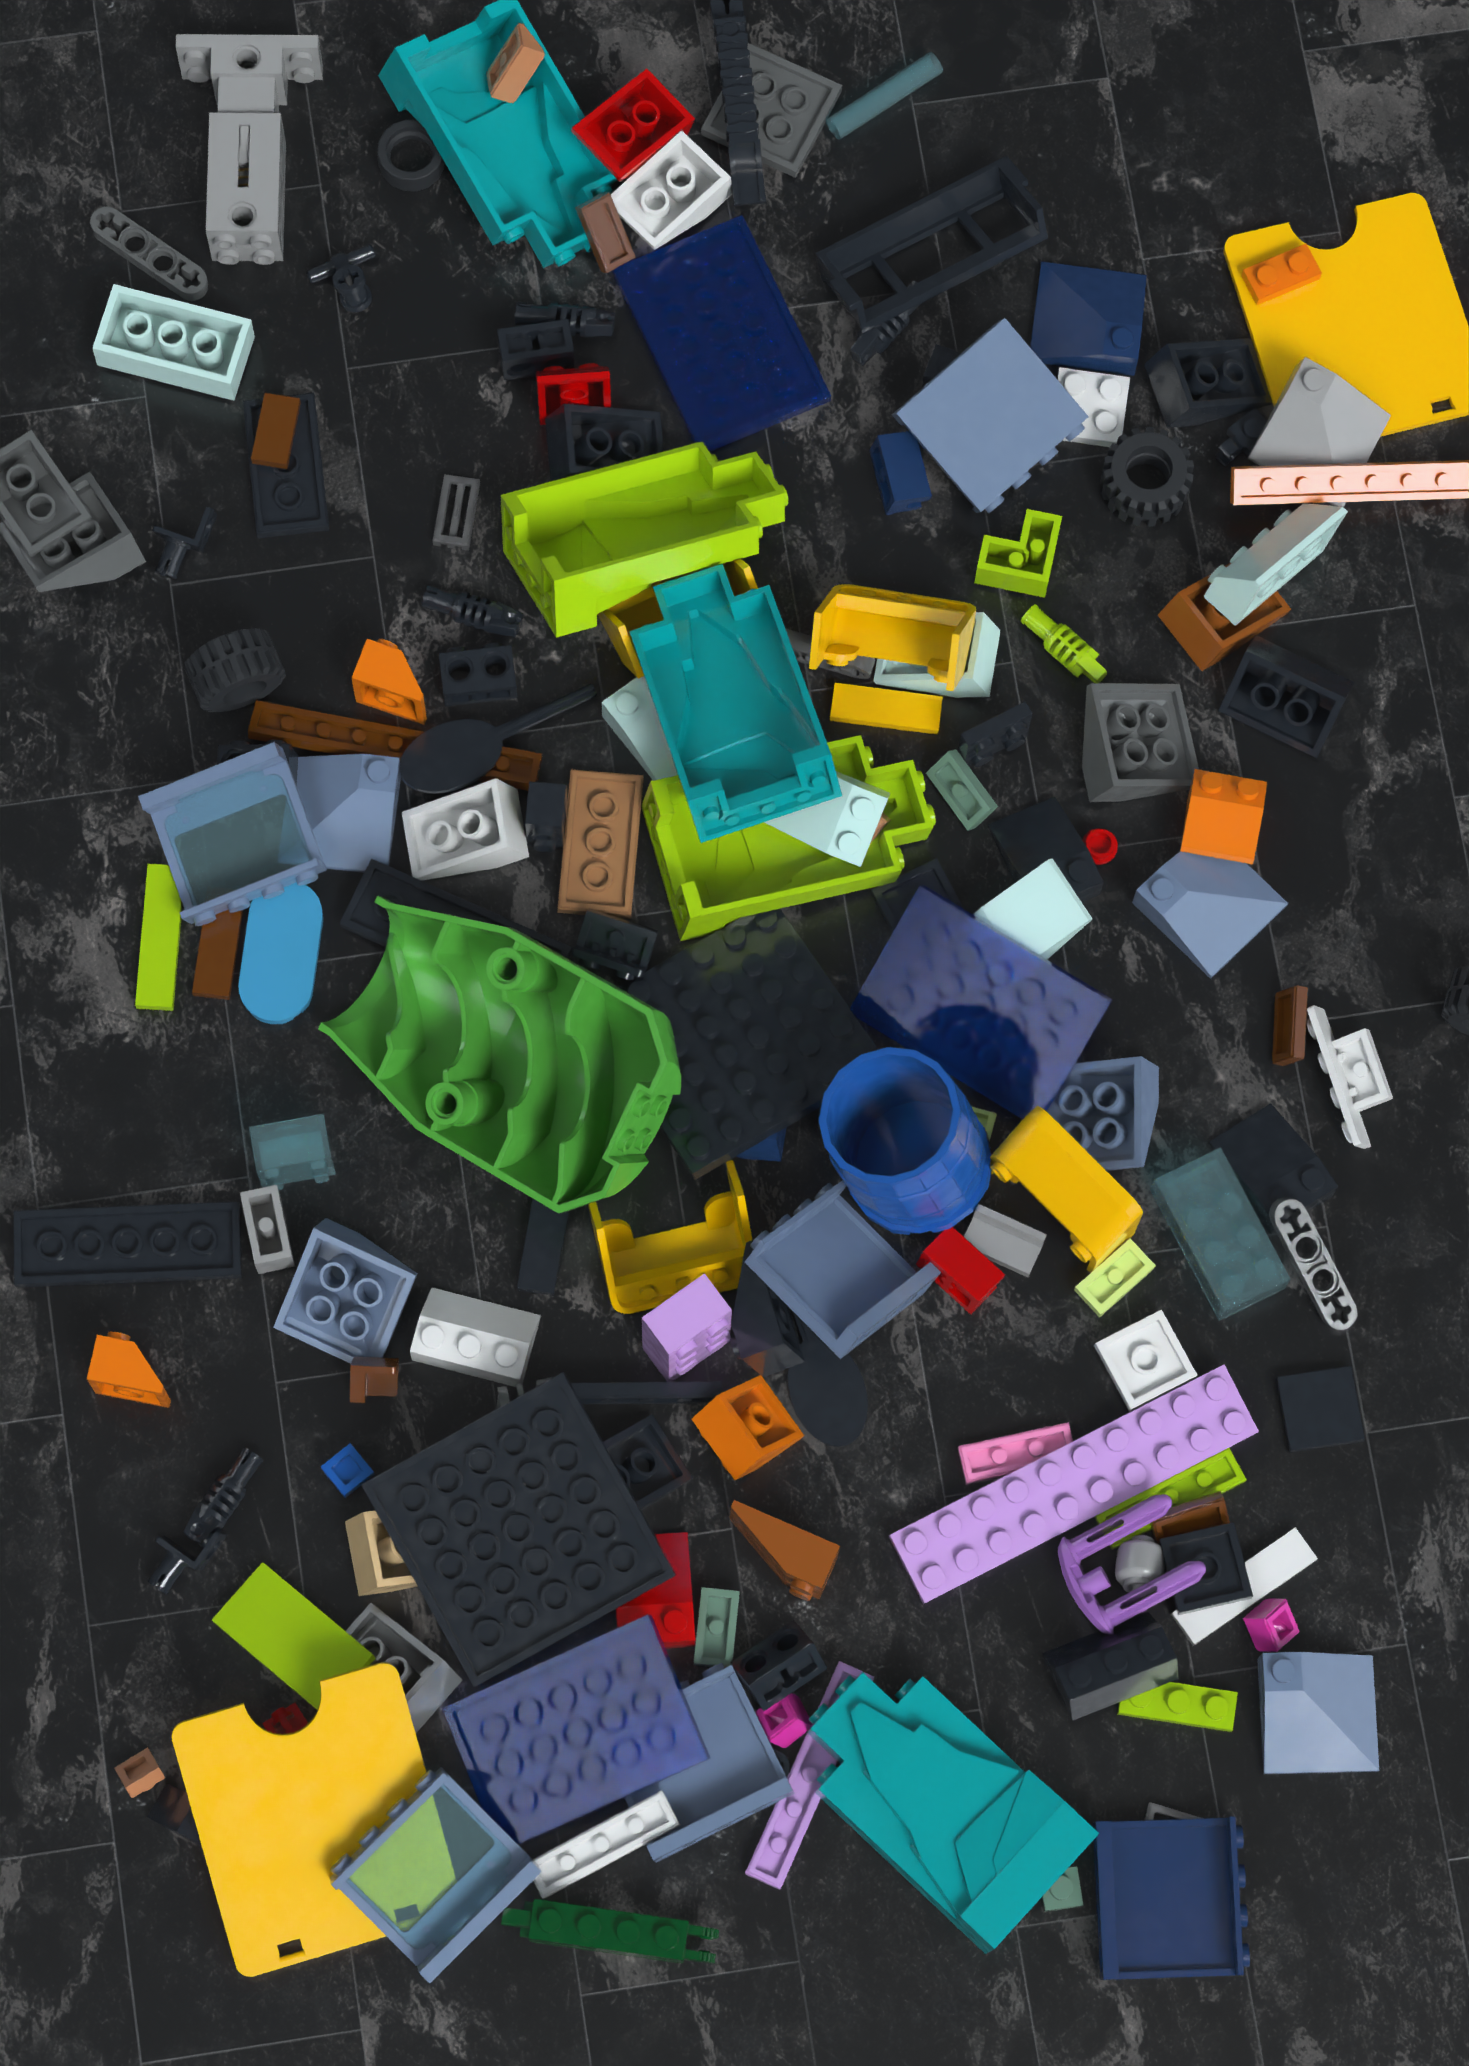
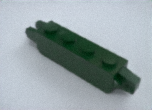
[501,1899,719,1963]

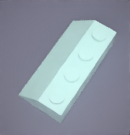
[1204,503,1348,626]

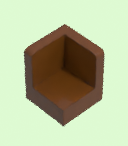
[350,1356,399,1403]

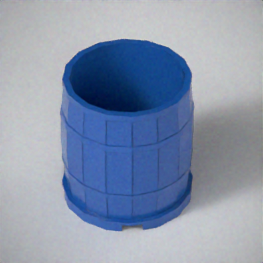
[819,1047,992,1235]

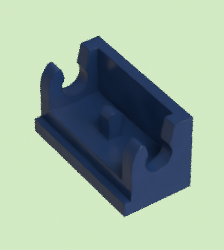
[869,431,932,515]

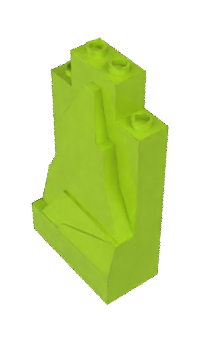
[501,442,788,638]
[641,735,936,941]

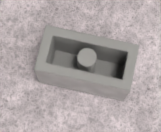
[240,1185,295,1274]

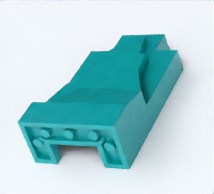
[378,0,617,268]
[629,564,842,843]
[807,1672,1099,1954]

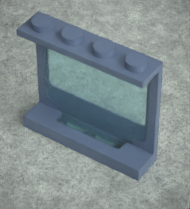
[138,742,327,926]
[330,1767,542,1983]

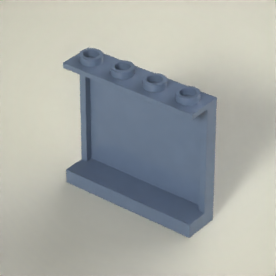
[892,318,1089,513]
[745,1180,941,1359]
[593,1663,795,1863]

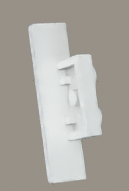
[1306,1005,1393,1149]

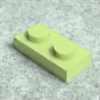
[1074,1239,1156,1318]

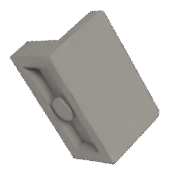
[964,1204,1046,1277]

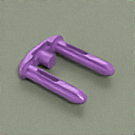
[1058,1494,1206,1634]

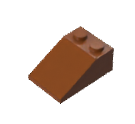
[1158,563,1291,671]
[730,1500,840,1601]

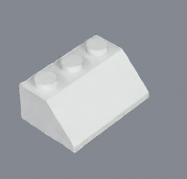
[410,1288,541,1387]

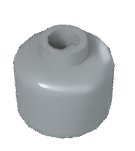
[1115,1535,1165,1592]

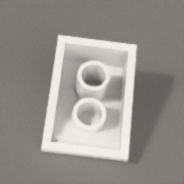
[611,130,732,250]
[402,778,529,881]

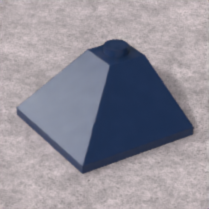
[1030,262,1147,376]

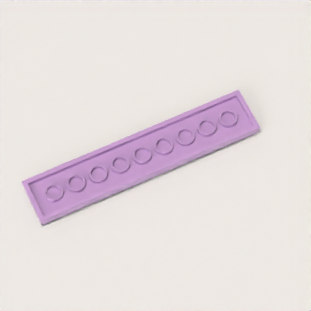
[889,1365,1259,1604]

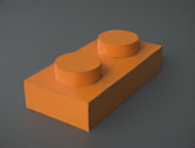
[1241,244,1322,305]

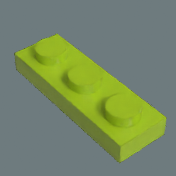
[1117,1682,1238,1732]

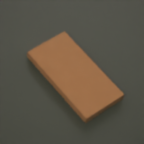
[558,770,644,919]

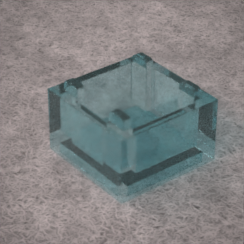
[249,1114,336,1190]

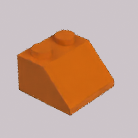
[352,639,427,725]
[1180,769,1267,865]
[87,1332,171,1408]
[692,1375,804,1480]

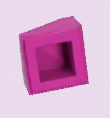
[1243,1599,1300,1652]
[755,1693,813,1748]

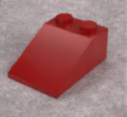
[571,68,695,182]
[536,363,611,425]
[616,1532,696,1652]

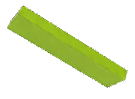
[135,864,186,1011]
[1094,1448,1247,1550]

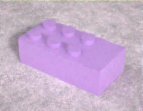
[642,1273,732,1382]

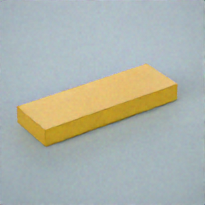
[830,683,943,735]

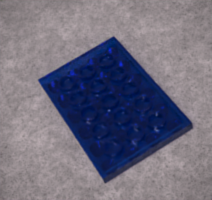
[613,215,831,452]
[850,885,1113,1119]
[442,1615,711,1845]

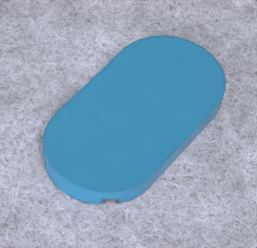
[238,882,323,1024]

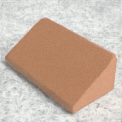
[486,23,545,103]

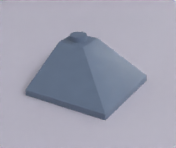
[278,754,401,873]
[1132,851,1288,979]
[1038,1056,1159,1171]
[273,1218,418,1364]
[1257,1652,1379,1774]

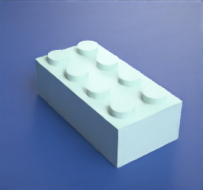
[92,284,255,401]

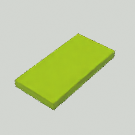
[212,1562,376,1710]

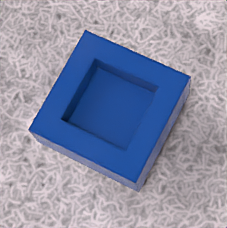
[321,1443,375,1498]

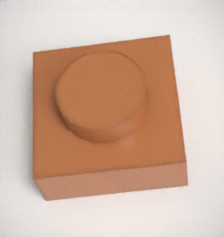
[115,1747,165,1798]

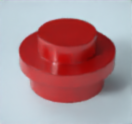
[1082,828,1118,865]

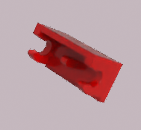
[916,1227,1005,1315]

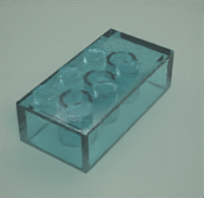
[1150,1148,1291,1321]

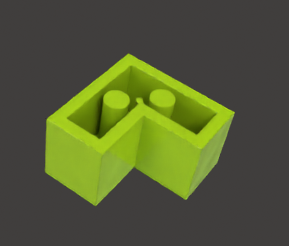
[974,509,1062,598]

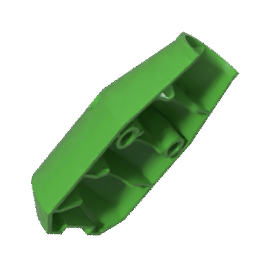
[318,896,681,1213]

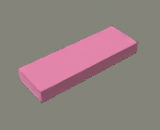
[958,1422,1073,1485]

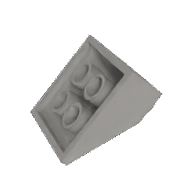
[1247,357,1391,508]

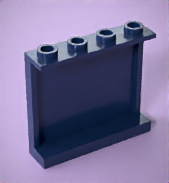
[1092,1817,1250,1980]

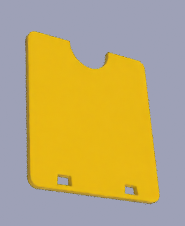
[1224,193,1469,437]
[172,1662,457,1977]

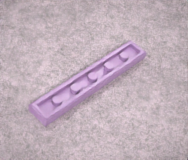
[745,1661,874,1890]

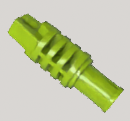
[1021,604,1107,683]

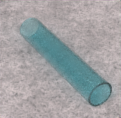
[826,52,943,140]

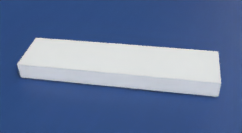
[1171,1527,1318,1646]
[533,1790,681,1899]

